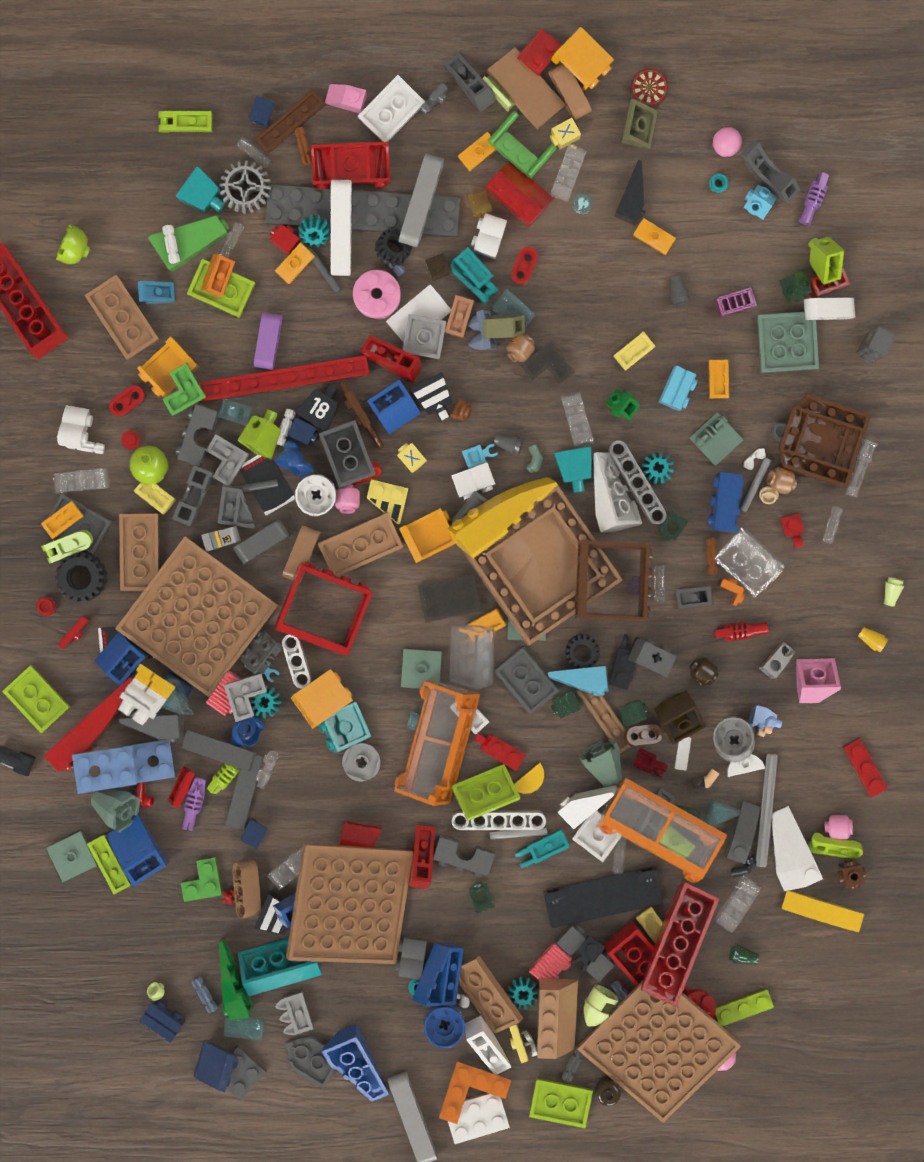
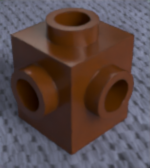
[837,860,867,889]

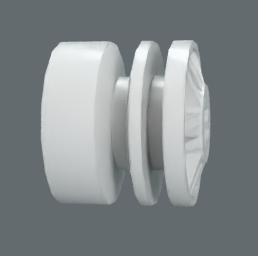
[295,474,336,516]

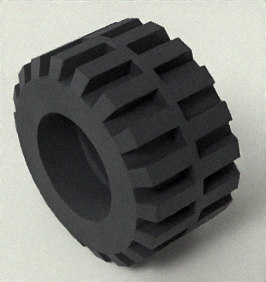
[55,553,108,601]

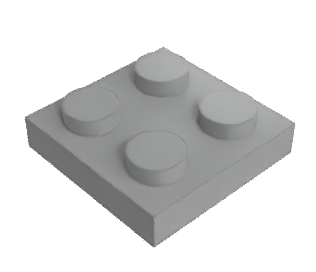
[402,314,447,360]

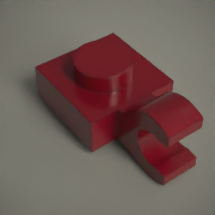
[633,748,668,777]

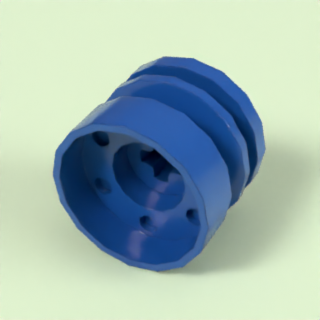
[424,1005,465,1048]

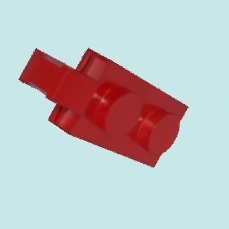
[474,733,526,771]

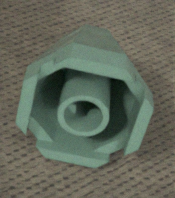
[578,738,622,787]
[91,789,140,832]

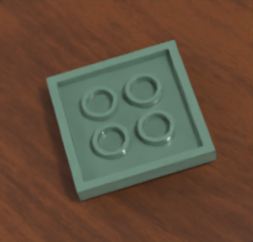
[757,312,819,373]

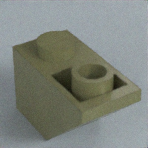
[482,313,525,339]

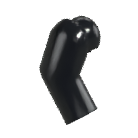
[731,855,756,878]

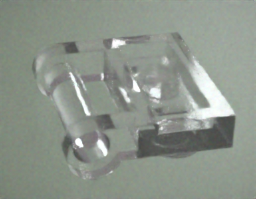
[255,750,279,789]

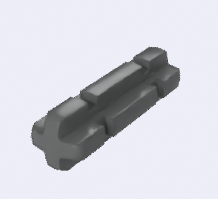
[562,1045,584,1082]

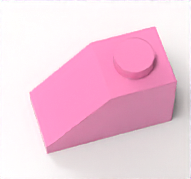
[325,84,367,114]

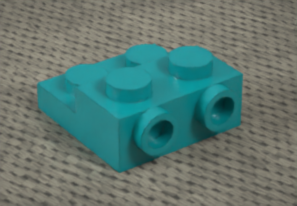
[318,702,372,753]

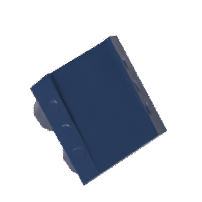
[193,1040,238,1092]

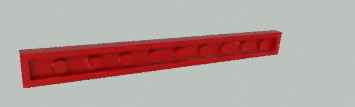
[177,355,370,404]

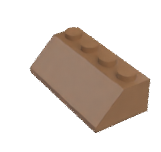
[536,978,578,1059]

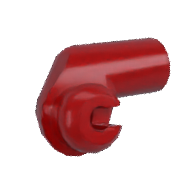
[135,782,154,808]

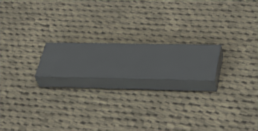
[182,730,256,771]
[226,754,264,830]

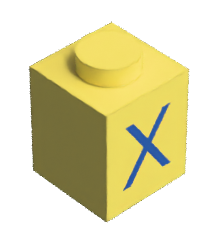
[550,118,581,149]
[397,443,427,474]

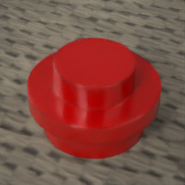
[121,430,141,450]
[37,597,56,616]

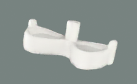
[743,448,766,470]
[521,1030,537,1057]

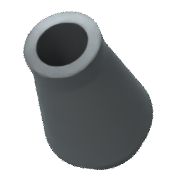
[670,276,690,306]
[494,434,524,455]

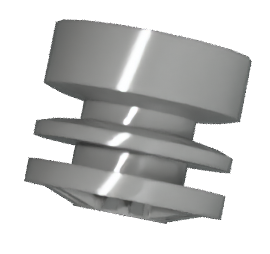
[713,717,755,763]

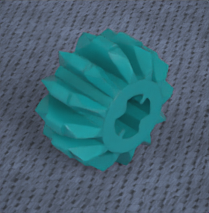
[299,214,331,247]
[641,452,674,484]
[249,685,282,718]
[507,977,539,1010]

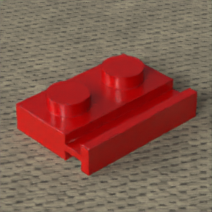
[517,28,562,76]

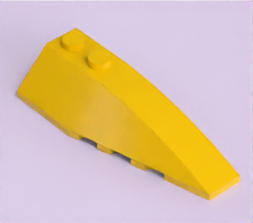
[448,477,557,558]

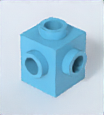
[744,185,777,220]

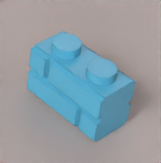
[658,365,698,411]

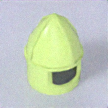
[584,984,619,1026]

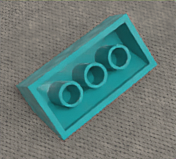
[238,938,322,996]

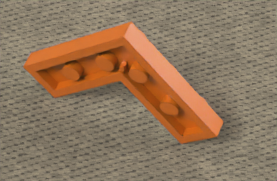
[439,1062,512,1124]

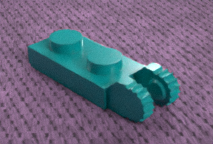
[515,829,570,868]

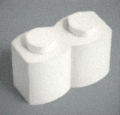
[471,213,507,259]
[57,405,93,449]
[452,463,495,500]

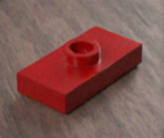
[58,616,91,650]
[168,766,195,808]

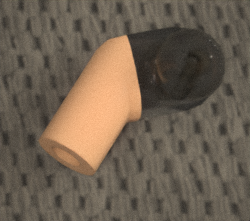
[692,769,719,789]

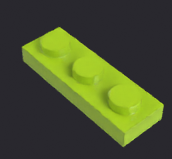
[87,834,132,894]
[715,988,774,1026]

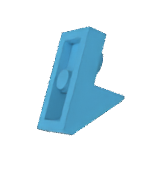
[138,281,175,304]

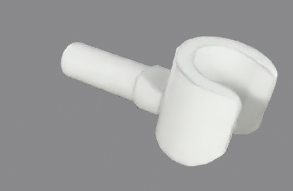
[456,993,470,1008]

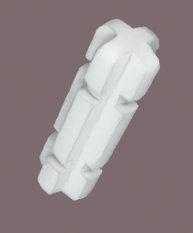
[162,225,180,264]
[277,409,296,446]
[67,441,105,454]

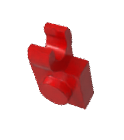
[780,513,805,549]

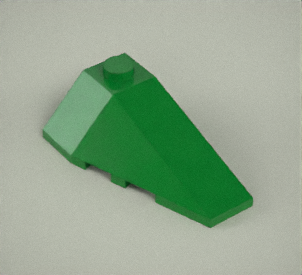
[219,937,254,1021]

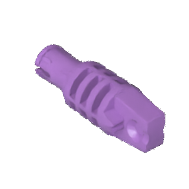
[799,172,829,226]
[181,777,206,831]

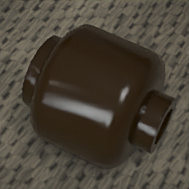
[689,657,719,686]
[595,1078,621,1106]

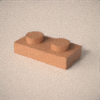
[445,295,474,338]

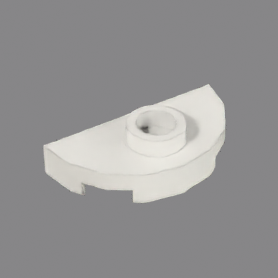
[727,754,765,777]

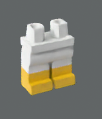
[119,664,175,725]

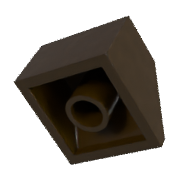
[653,690,706,745]

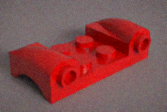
[311,142,391,190]

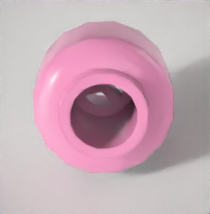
[335,484,360,514]
[825,815,853,840]

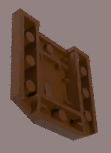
[779,394,871,488]

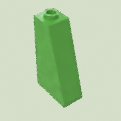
[148,216,229,272]

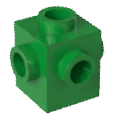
[605,388,641,421]

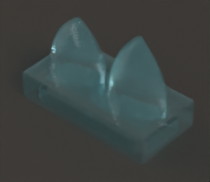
[224,1016,264,1041]

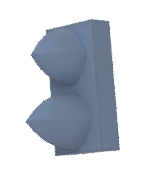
[468,310,498,350]

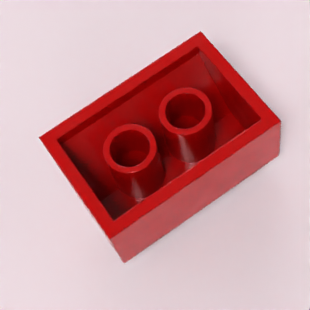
[486,162,554,228]

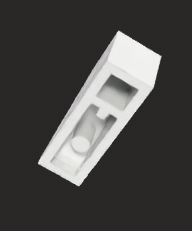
[558,785,618,829]
[464,1016,511,1075]

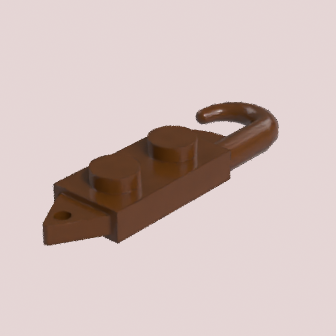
[340,382,384,449]

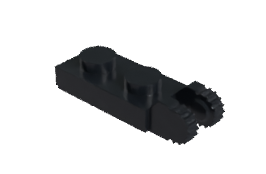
[608,634,640,690]

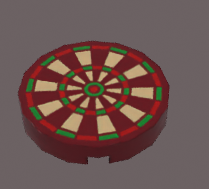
[630,68,669,108]

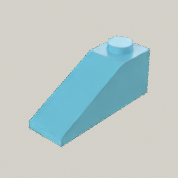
[548,666,609,696]

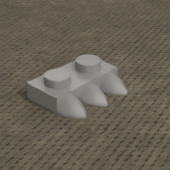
[275,991,314,1035]

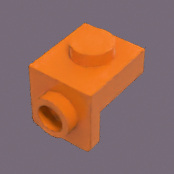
[718,577,745,606]

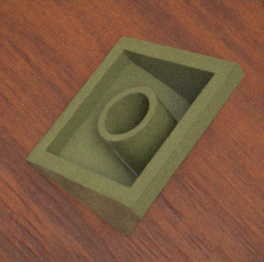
[621,99,658,149]

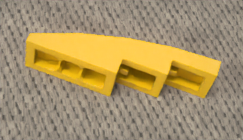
[782,890,864,932]

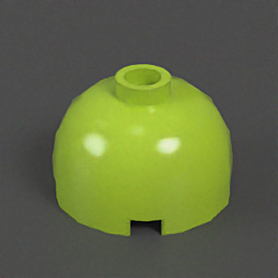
[55,224,90,264]
[129,445,169,485]

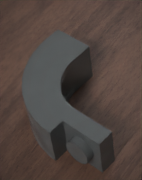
[741,140,800,203]

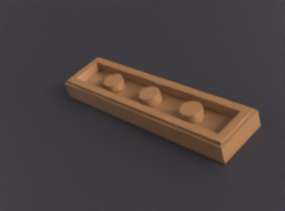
[576,689,633,753]

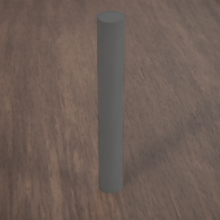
[304,242,342,294]
[221,479,279,494]

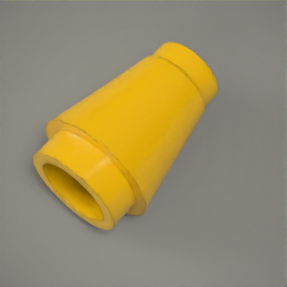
[858,627,888,652]

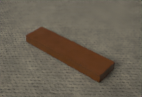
[255,89,326,154]

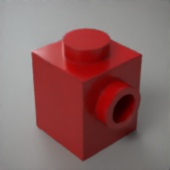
[270,224,301,256]

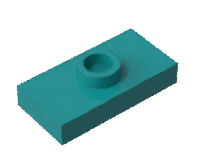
[454,247,494,289]

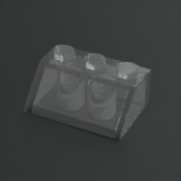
[713,526,785,598]
[449,625,494,689]

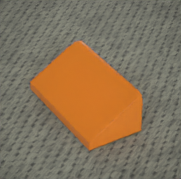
[201,254,235,298]

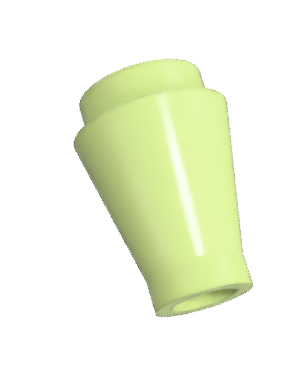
[884,577,904,606]

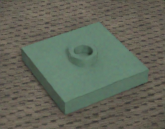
[401,649,442,688]
[46,831,98,882]

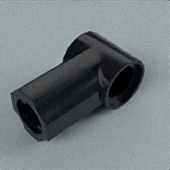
[0,745,36,776]

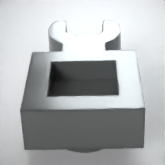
[420,83,448,115]

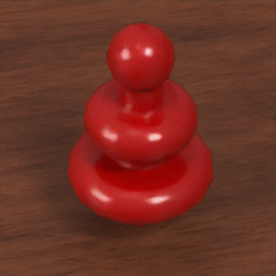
[221,888,235,905]

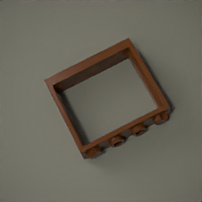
[575,540,653,622]

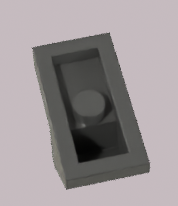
[676,586,714,609]

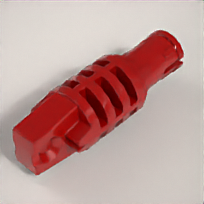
[714,622,769,642]

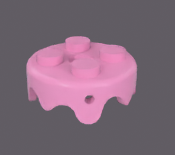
[353,269,401,319]

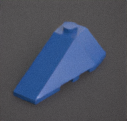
[322,1024,389,1102]

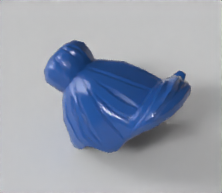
[275,441,314,478]
[229,711,265,747]

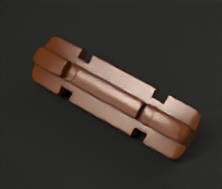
[294,127,312,165]
[706,537,718,575]

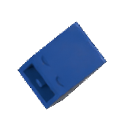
[106,814,169,887]

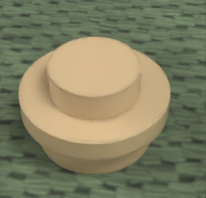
[759,486,779,504]

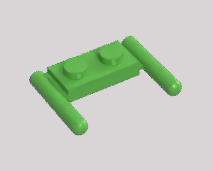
[488,111,557,179]

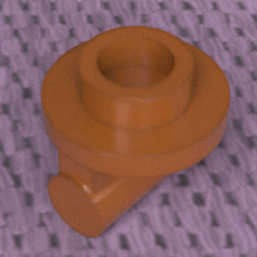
[450,399,472,421]

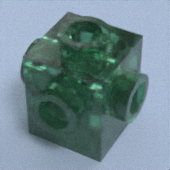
[779,271,812,303]

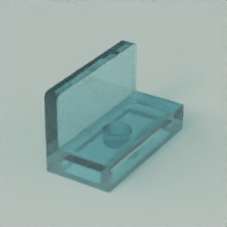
[492,289,535,327]

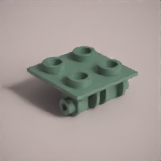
[689,412,743,466]

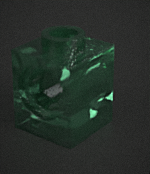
[657,511,688,542]
[550,691,582,719]
[617,699,649,727]
[469,881,495,913]

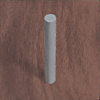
[740,458,771,512]
[490,827,547,840]

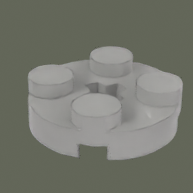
[342,743,381,782]

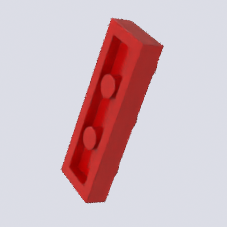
[843,738,888,798]

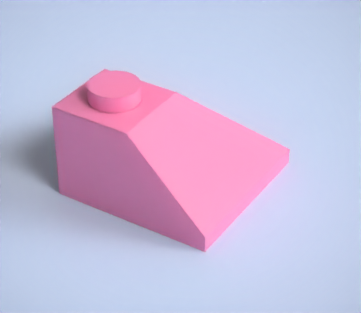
[796,658,841,703]

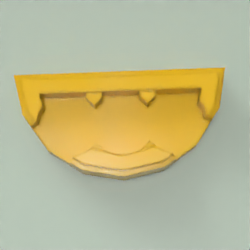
[514,762,544,794]

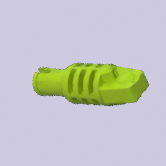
[207,763,240,794]

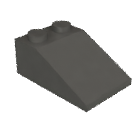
[319,420,376,488]
[119,712,185,742]

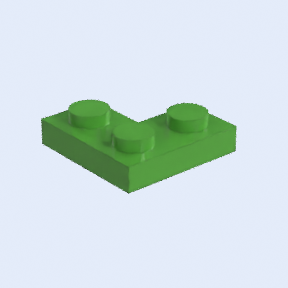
[162,363,206,416]
[181,857,222,902]

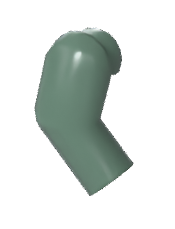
[527,444,543,473]

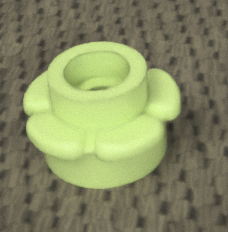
[147,982,165,1001]

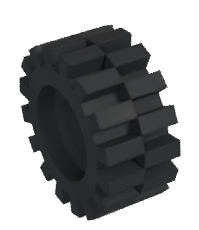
[375,228,412,267]
[565,634,600,669]

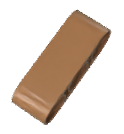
[548,64,592,121]
[282,525,321,584]
[232,860,261,918]

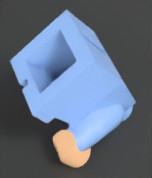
[748,705,782,737]

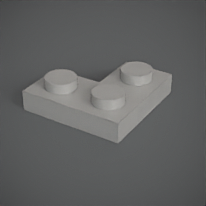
[206,434,249,486]
[224,673,267,722]

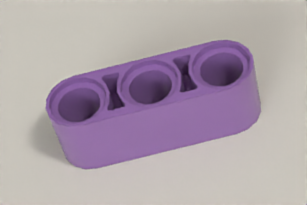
[254,312,282,370]

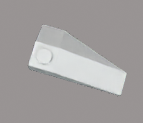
[593,452,642,533]
[771,806,823,891]

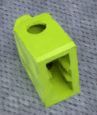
[808,237,844,285]
[238,409,281,459]

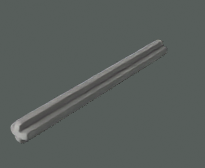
[756,753,778,867]

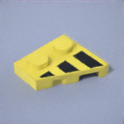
[367,480,408,524]

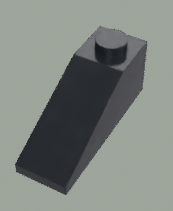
[614,159,645,225]

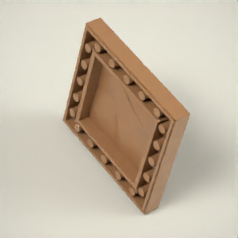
[462,485,623,646]

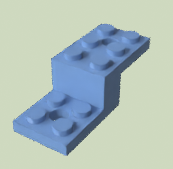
[72,740,175,794]

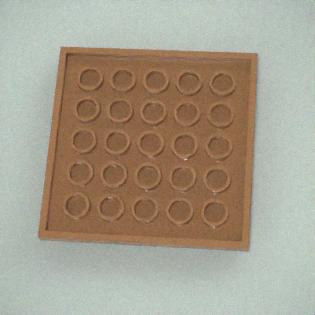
[115,536,278,697]
[286,843,413,964]
[577,979,741,1123]

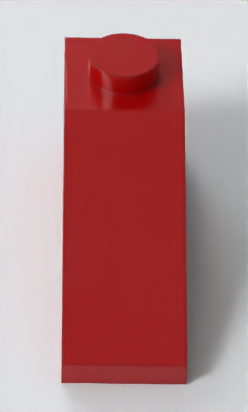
[360,335,422,383]
[408,825,435,889]

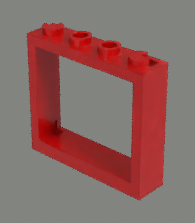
[274,561,373,656]

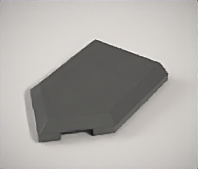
[285,1036,336,1089]

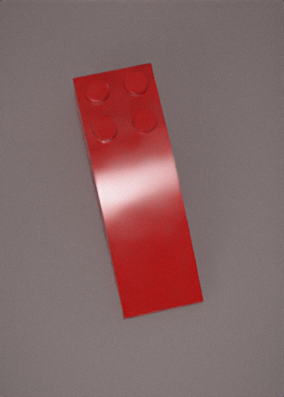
[0,242,69,360]
[43,676,135,773]
[641,882,719,1007]
[604,921,701,1008]

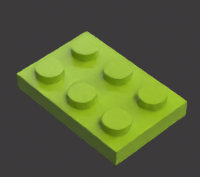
[187,259,256,318]
[2,665,71,734]
[452,764,520,821]
[529,1078,593,1128]

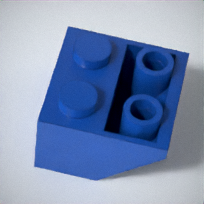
[367,380,421,435]
[95,632,149,686]

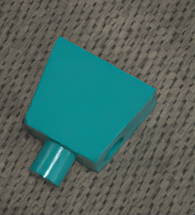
[176,167,225,213]
[554,447,591,493]

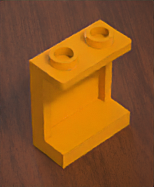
[551,27,614,92]
[137,337,199,398]
[399,508,456,563]
[291,669,353,729]

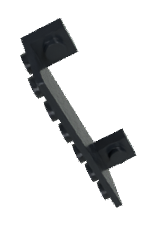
[543,866,663,928]

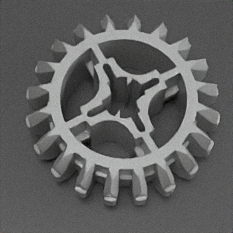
[219,161,272,214]

